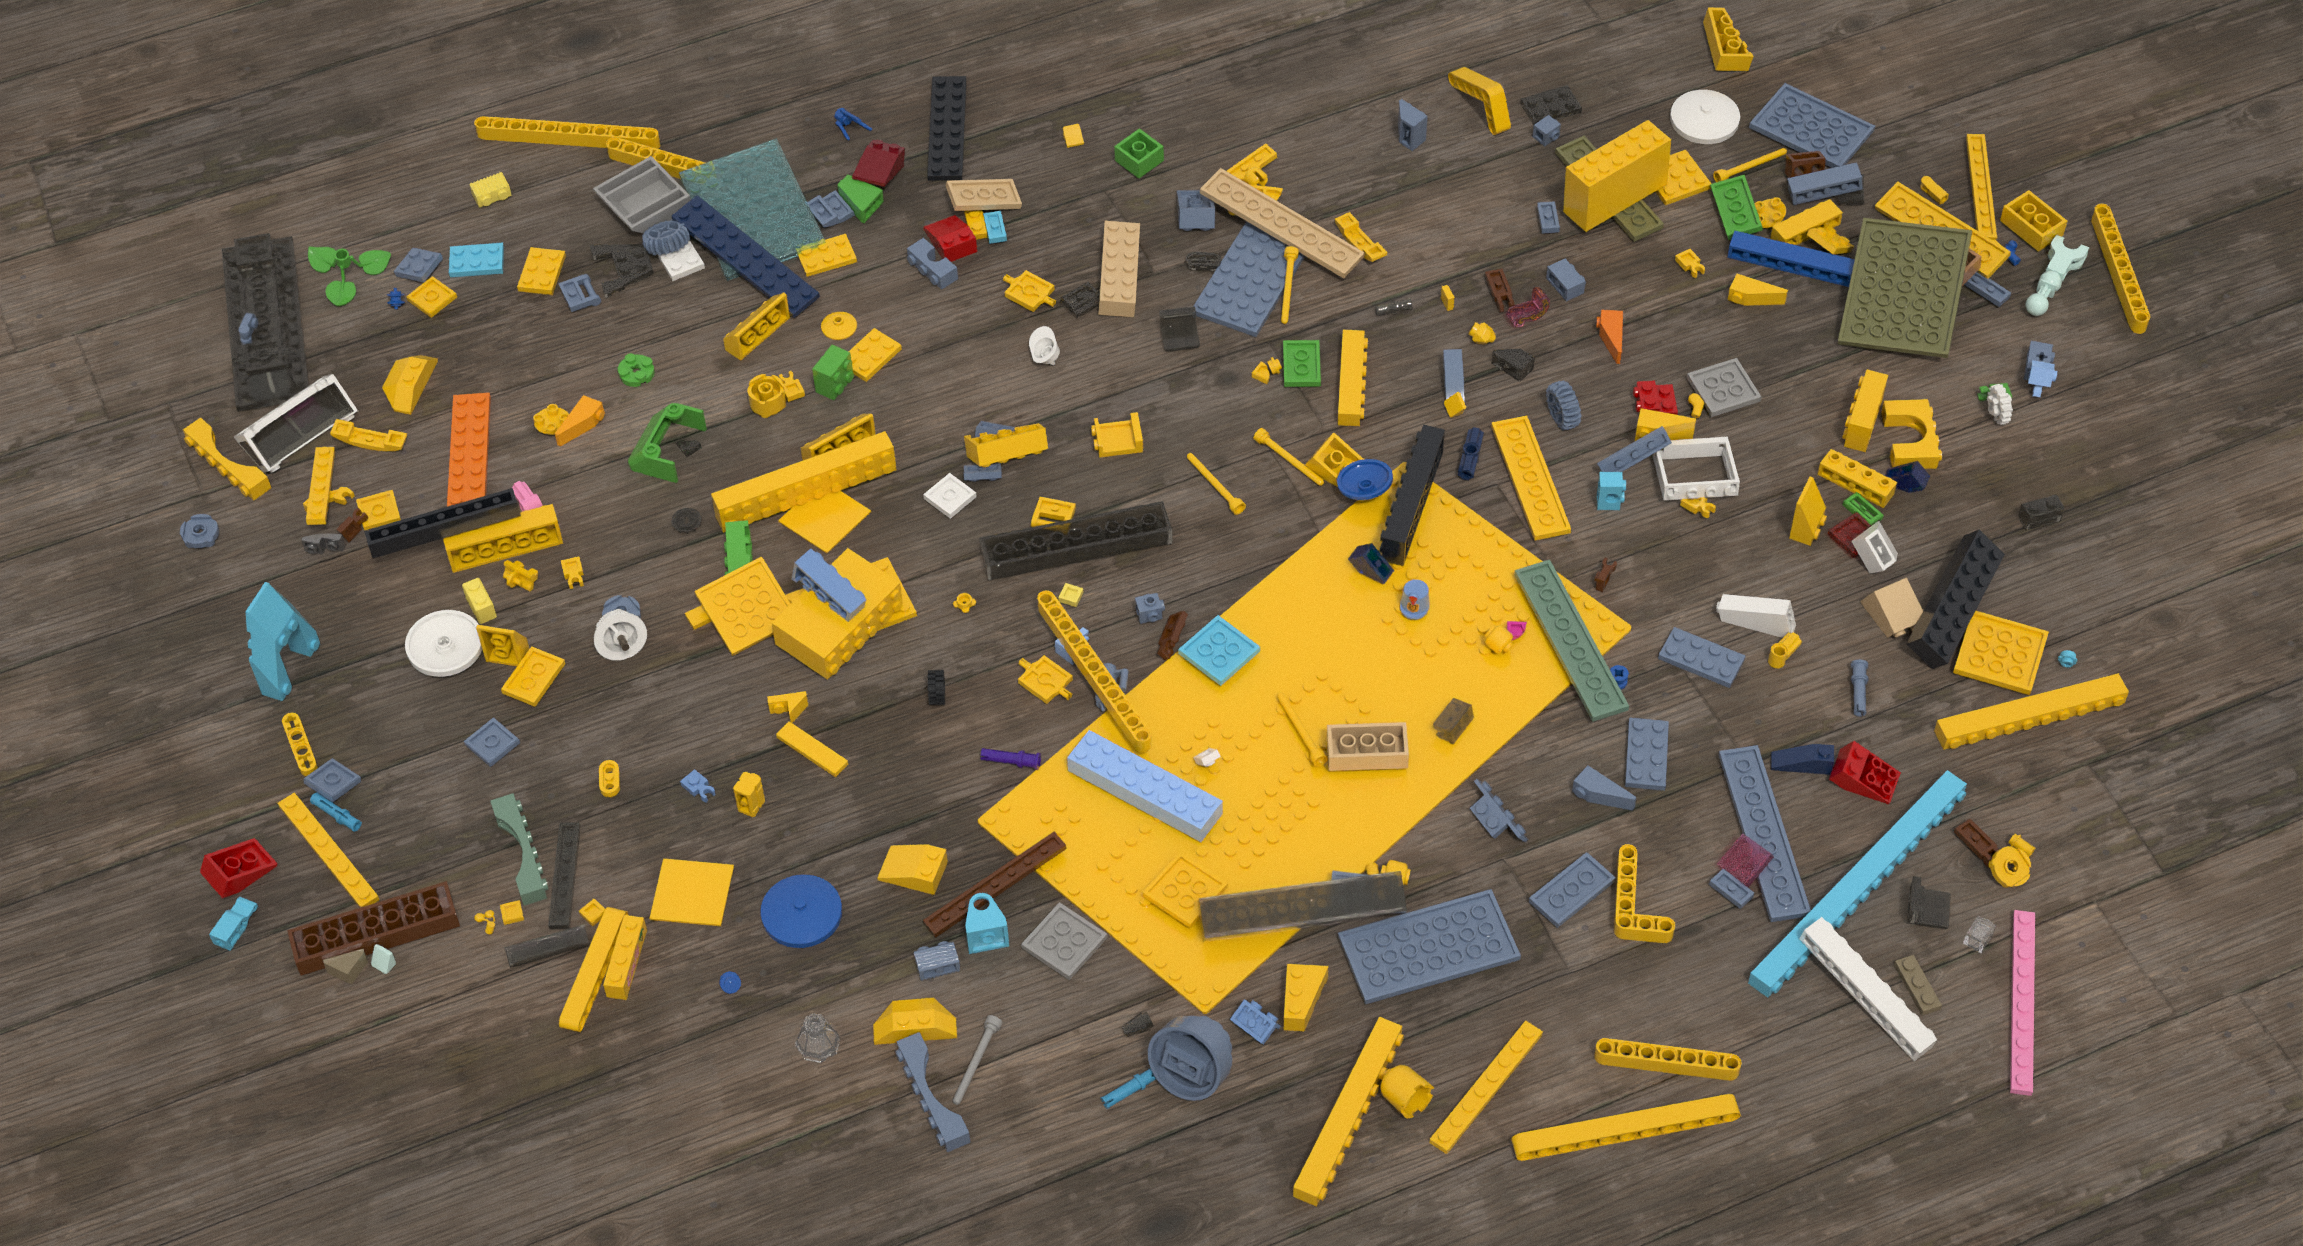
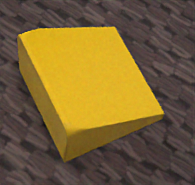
[1063,124,1084,148]
[1444,392,1466,418]

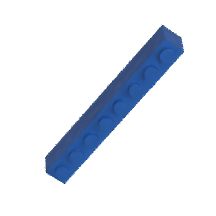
[1727,231,1855,287]

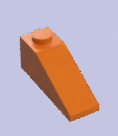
[1596,310,1623,364]

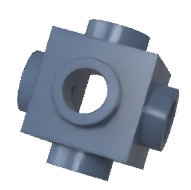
[1135,593,1165,624]

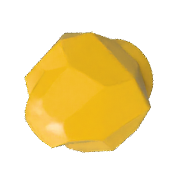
[1468,322,1496,345]

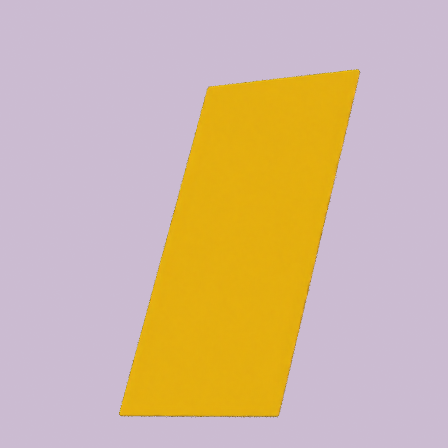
[978,462,1631,1014]

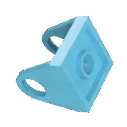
[965,893,1009,954]

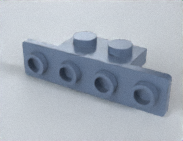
[1470,779,1528,842]

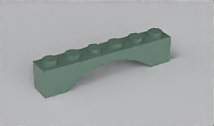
[490,793,549,906]

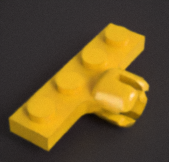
[1227,143,1277,186]

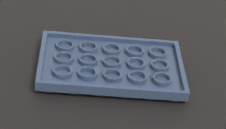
[1749,83,1875,168]

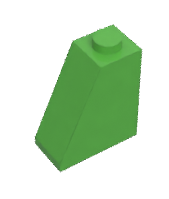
[838,174,884,223]

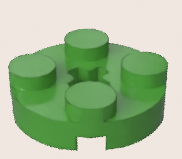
[618,353,655,387]

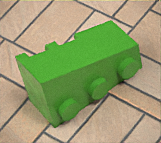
[724,520,753,575]

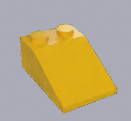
[1635,408,1696,450]
[1305,433,1363,487]
[1789,477,1827,546]
[476,625,529,666]
[877,844,948,895]

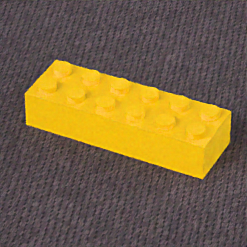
[443,504,563,573]

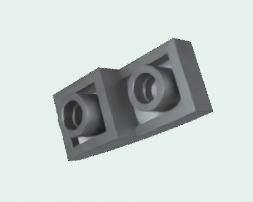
[301,533,346,555]

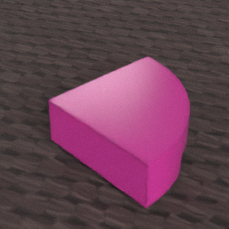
[1507,621,1527,640]

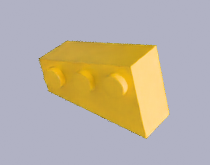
[1284,964,1329,1031]

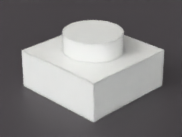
[1193,748,1221,767]

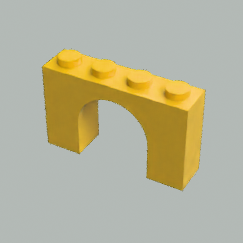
[1881,399,1942,470]

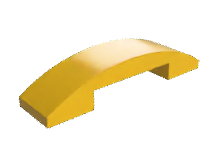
[1335,212,1387,262]
[330,419,407,451]

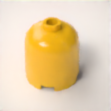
[1380,1065,1434,1119]

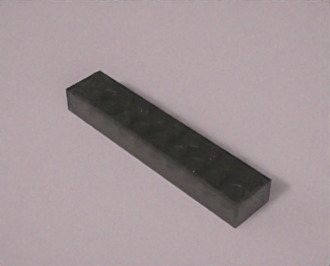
[979,501,1172,581]
[1197,871,1407,942]

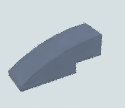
[1443,349,1464,401]

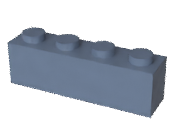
[1787,162,1863,205]

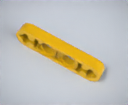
[282,713,318,776]

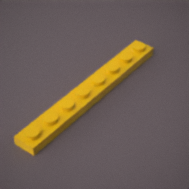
[1966,134,1997,240]
[278,792,380,908]
[1429,1021,1543,1154]

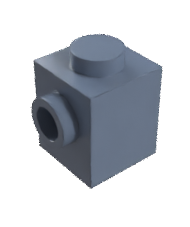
[1533,115,1561,146]

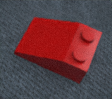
[923,215,977,262]
[200,838,277,898]

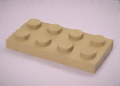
[946,179,1022,211]

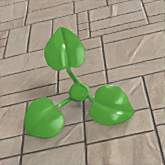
[308,246,391,306]

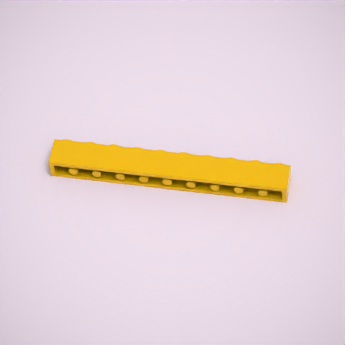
[1934,673,2129,750]
[1293,1017,1404,1207]

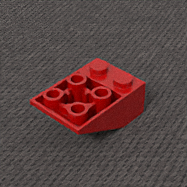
[1829,741,1901,804]

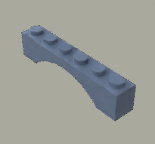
[895,1032,970,1152]

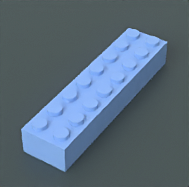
[1067,730,1223,842]

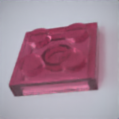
[1717,833,1774,887]

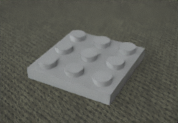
[1687,358,1761,417]
[1021,902,1108,980]

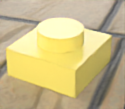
[1058,583,1083,607]

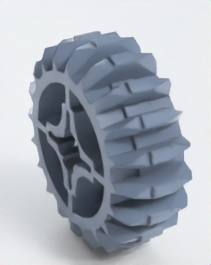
[642,220,690,256]
[1546,380,1581,430]

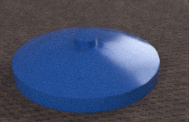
[761,875,842,948]

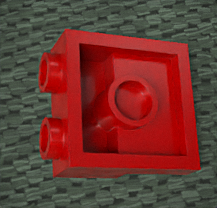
[1633,381,1678,415]

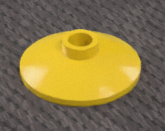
[821,312,857,340]

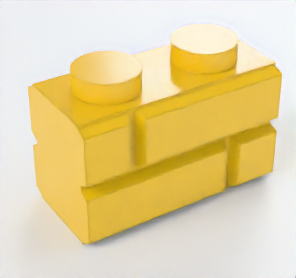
[733,772,765,817]

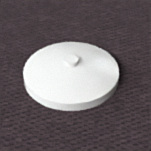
[1670,90,1740,144]
[405,610,482,677]

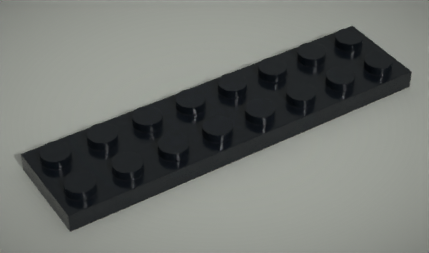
[928,76,967,181]

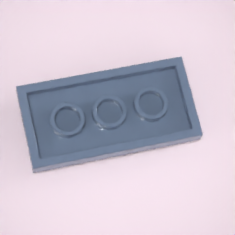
[1658,627,1746,688]
[1625,718,1669,791]
[1529,852,1616,928]

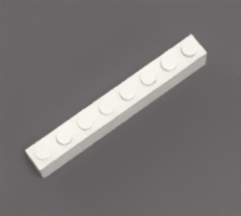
[1800,917,1937,1061]

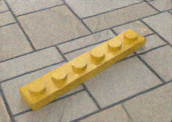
[306,447,335,525]

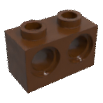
[1785,151,1826,178]

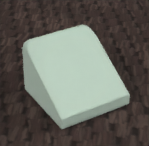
[371,944,396,974]

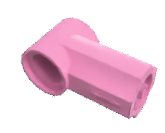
[512,481,543,512]

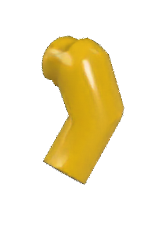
[1688,393,1704,418]

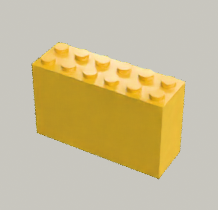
[1563,120,1671,232]
[772,548,903,680]

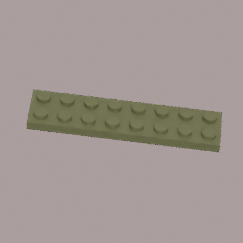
[1555,136,1664,242]

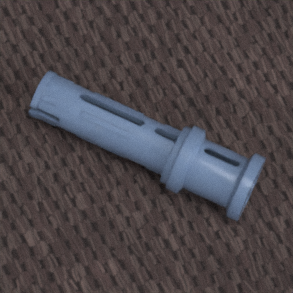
[1850,659,1869,717]

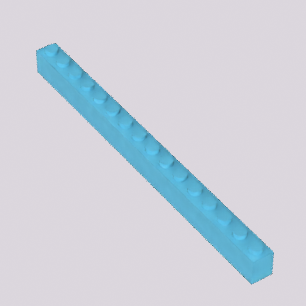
[1748,770,1967,998]

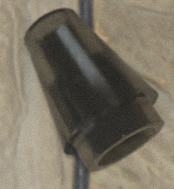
[1122,1011,1154,1038]

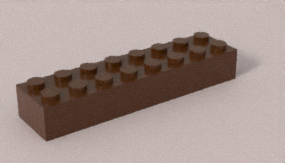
[287,881,460,976]

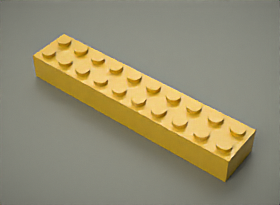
[711,431,897,533]

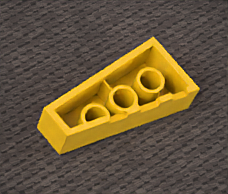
[964,423,1048,467]

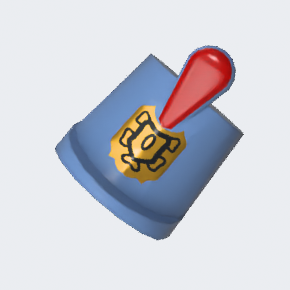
[1400,580,1430,620]

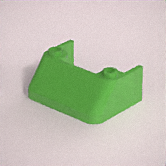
[628,403,707,483]

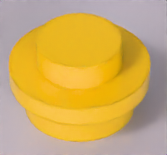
[1267,357,1282,375]

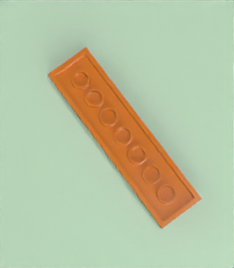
[447,393,491,507]

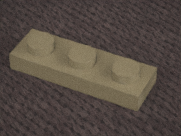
[1894,955,1942,1016]

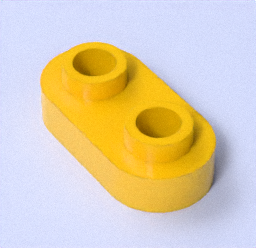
[599,760,620,797]

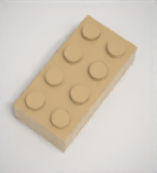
[1327,722,1409,771]

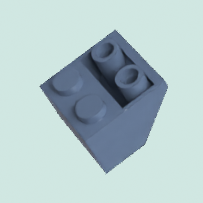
[1398,99,1427,151]

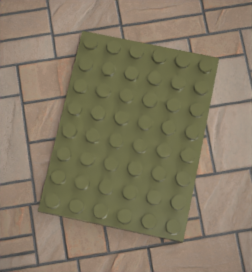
[1838,218,1972,358]

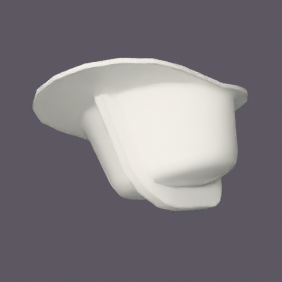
[1029,326,1060,365]

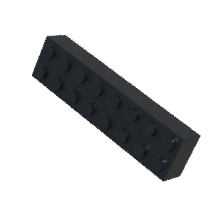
[1379,424,1445,566]
[1906,529,2005,669]

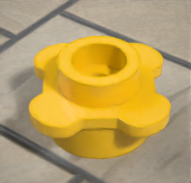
[953,593,976,613]

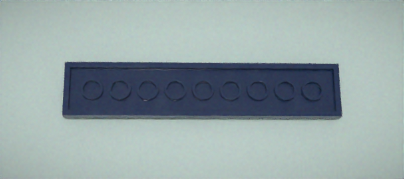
[672,195,820,318]

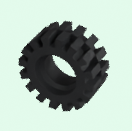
[928,670,945,705]

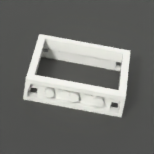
[1652,437,1740,500]

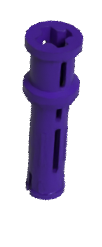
[981,748,1041,770]

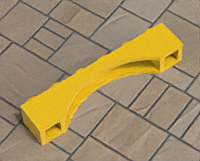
[183,417,271,501]

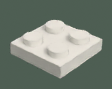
[658,241,705,281]
[923,473,977,519]

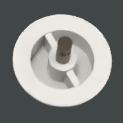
[594,609,647,660]

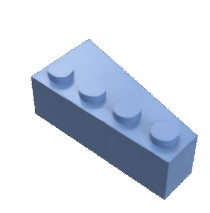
[791,549,866,622]

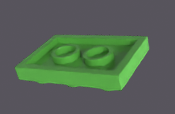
[1283,340,1321,387]

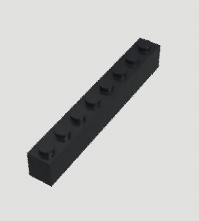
[364,488,521,559]

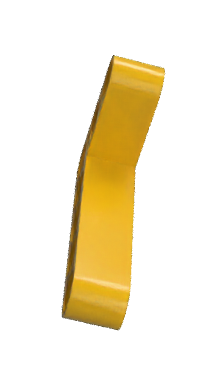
[1448,67,1511,135]
[1614,844,1675,943]

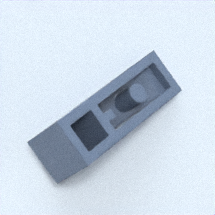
[1572,766,1636,810]

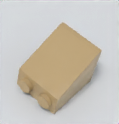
[1860,578,1923,638]

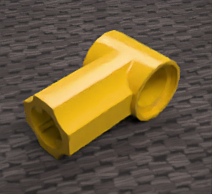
[1768,632,1802,668]

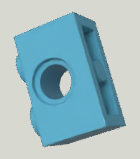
[1596,472,1626,510]

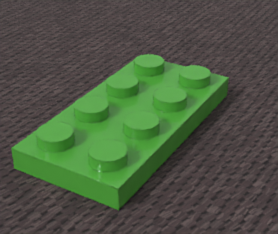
[1710,175,1763,240]

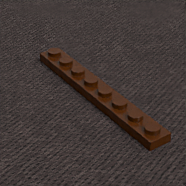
[923,831,1067,938]

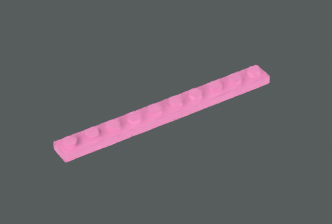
[2010,910,2035,1096]

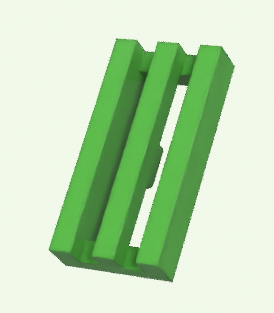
[1843,492,1884,528]

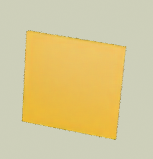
[778,491,871,553]
[650,859,734,926]

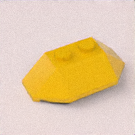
[382,355,438,415]
[873,998,957,1045]

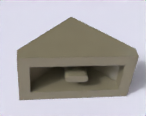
[323,949,368,984]

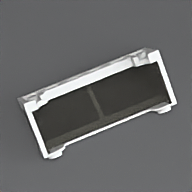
[234,374,358,473]

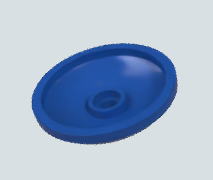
[1337,459,1393,501]

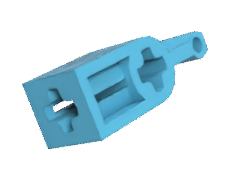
[209,897,258,951]

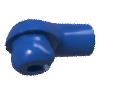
[2004,240,2021,266]

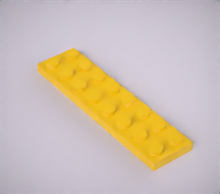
[1875,182,2011,279]
[1491,416,1571,541]

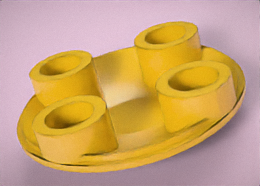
[1755,197,1786,228]
[533,404,569,434]

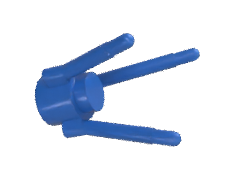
[834,108,872,141]

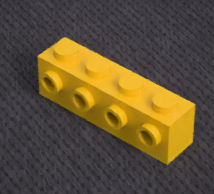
[1818,449,1897,508]

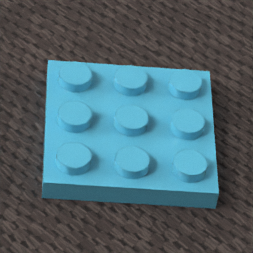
[1178,615,1260,686]

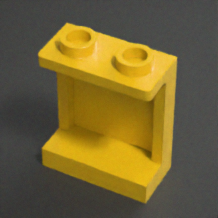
[1091,412,1143,458]

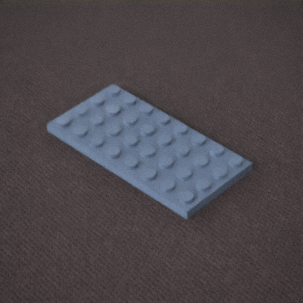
[1191,221,1305,337]
[1338,889,1521,1004]

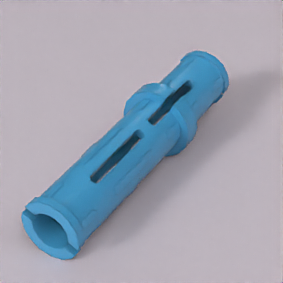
[310,792,362,832]
[1101,1068,1156,1109]

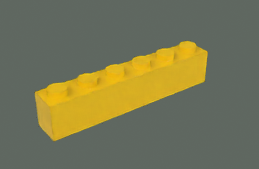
[1338,330,1368,426]

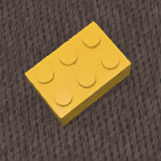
[2000,190,2067,252]

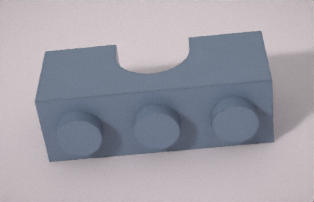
[907,238,958,290]

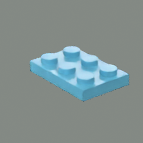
[449,243,504,277]

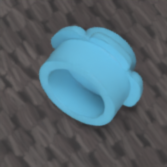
[2058,650,2077,668]

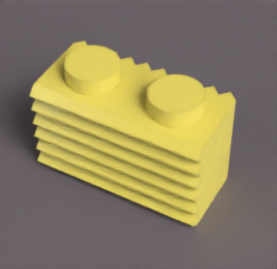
[469,172,512,207]
[462,578,497,624]

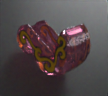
[1506,287,1550,327]

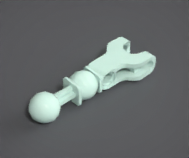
[2025,235,2089,316]

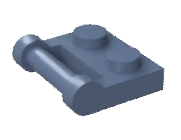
[558,274,601,312]

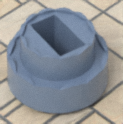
[1148,1016,1232,1101]

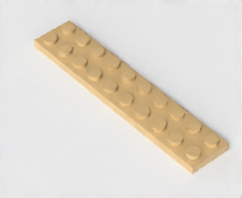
[1200,168,1365,278]

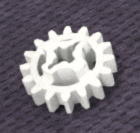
[1987,384,2013,425]

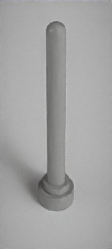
[953,1015,1003,1105]

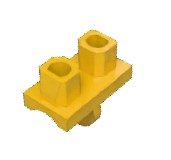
[503,560,538,591]

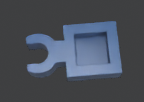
[680,769,715,802]

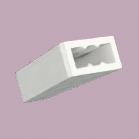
[1717,594,1796,638]

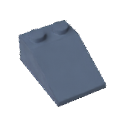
[1177,190,1215,231]

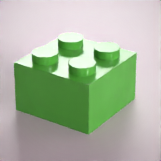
[1114,128,1164,178]
[812,345,854,400]

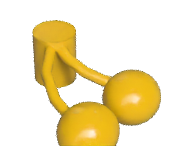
[474,910,495,934]

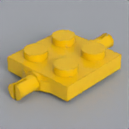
[1003,270,1056,312]
[1018,655,1073,704]

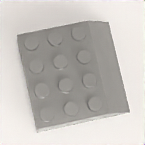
[593,156,691,233]

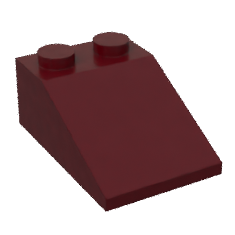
[852,140,905,187]

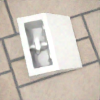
[1852,521,1898,573]

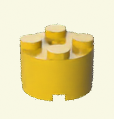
[747,374,786,418]

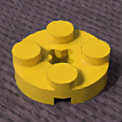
[1989,846,2031,888]

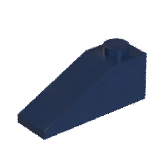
[1771,744,1834,775]

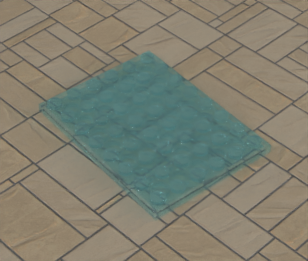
[679,138,826,281]

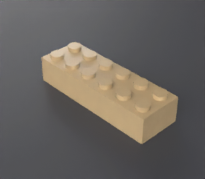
[1098,221,1140,317]

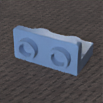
[1230,999,1281,1045]

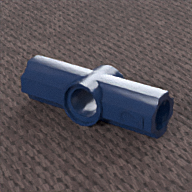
[1458,427,1484,480]

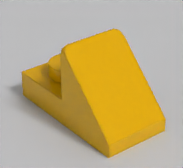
[767,691,808,723]

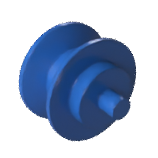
[387,288,405,309]
[719,971,741,994]

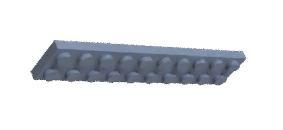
[1718,745,1811,922]

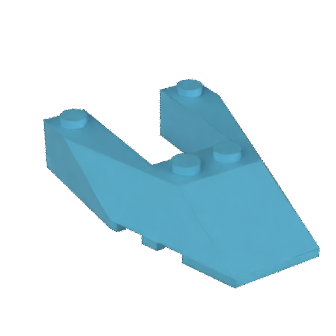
[246,582,320,701]

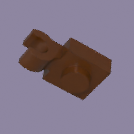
[336,508,369,542]
[1594,557,1617,593]

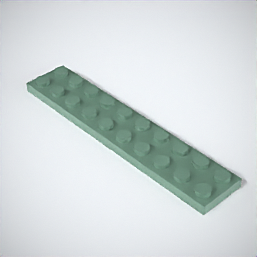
[1514,560,1629,722]

